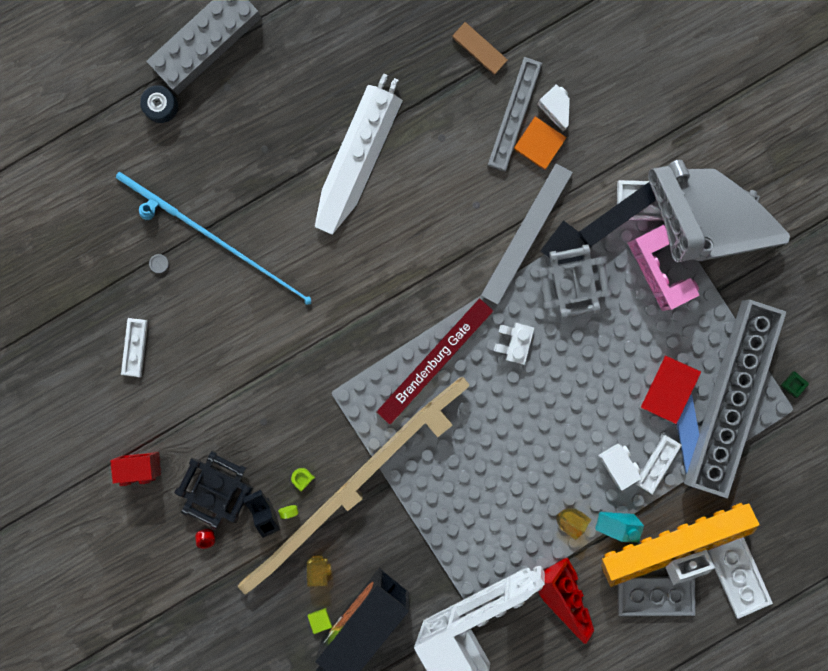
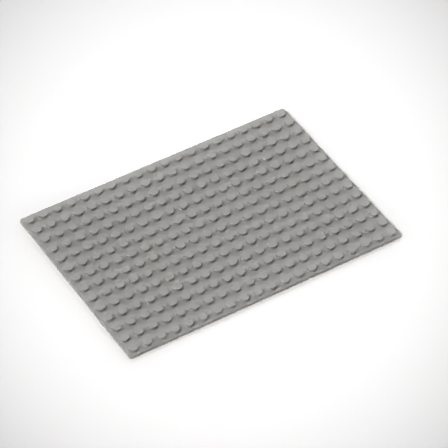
[332,220,793,612]

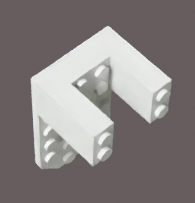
[414,566,545,671]

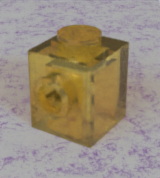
[307,556,331,586]

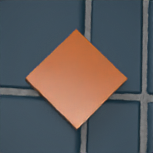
[514,117,567,170]

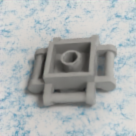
[537,244,612,320]

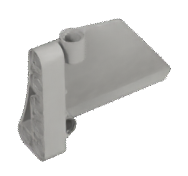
[648,160,790,262]

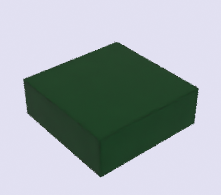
[781,371,809,398]

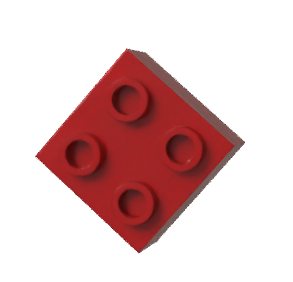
[110,452,161,486]

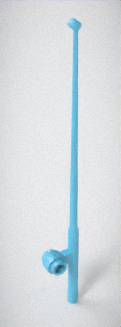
[116,172,311,305]

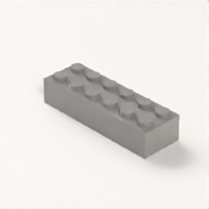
[147,0,261,95]

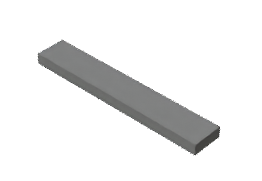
[487,57,542,172]

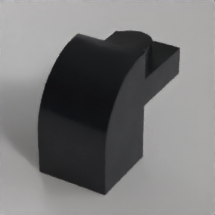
[244,490,280,538]

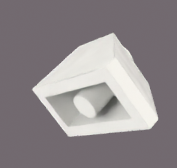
[537,84,570,132]

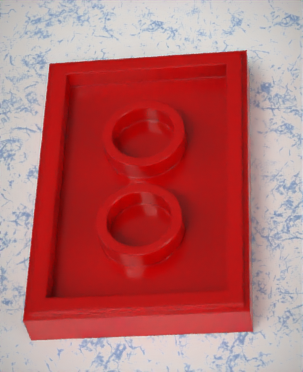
[640,355,701,424]

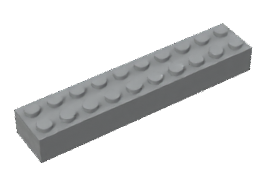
[684,300,786,498]

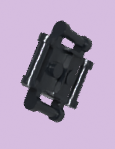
[174,451,254,530]

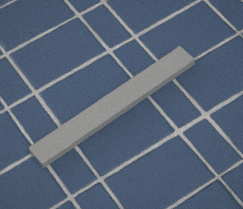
[481,164,573,305]

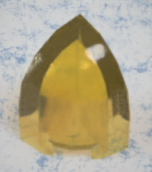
[556,508,592,540]

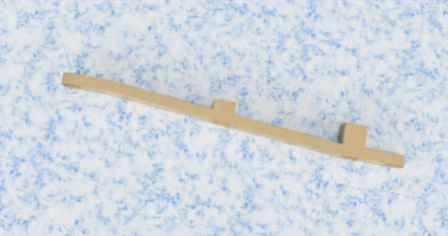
[238,377,469,594]

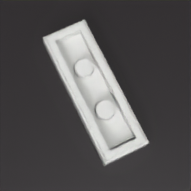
[121,318,148,377]
[635,435,682,494]

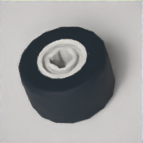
[140,85,178,123]

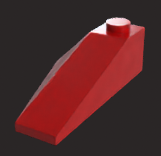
[538,558,594,644]

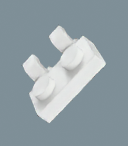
[493,323,534,365]

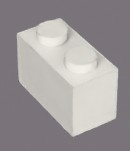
[598,443,642,490]
[666,550,715,585]

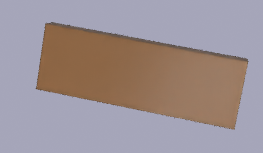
[452,22,508,76]

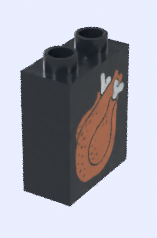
[315,568,409,671]

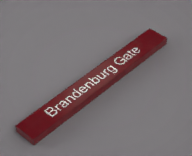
[376,298,493,425]

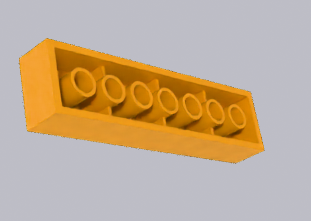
[601,503,760,587]

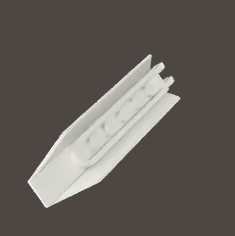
[315,74,403,235]

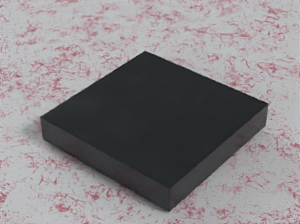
[540,220,591,265]

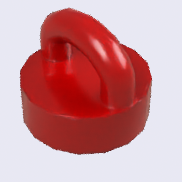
[195,529,215,549]

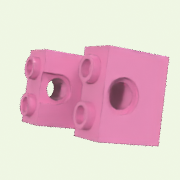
[628,225,700,311]

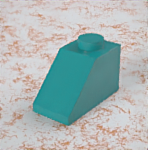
[595,512,644,543]

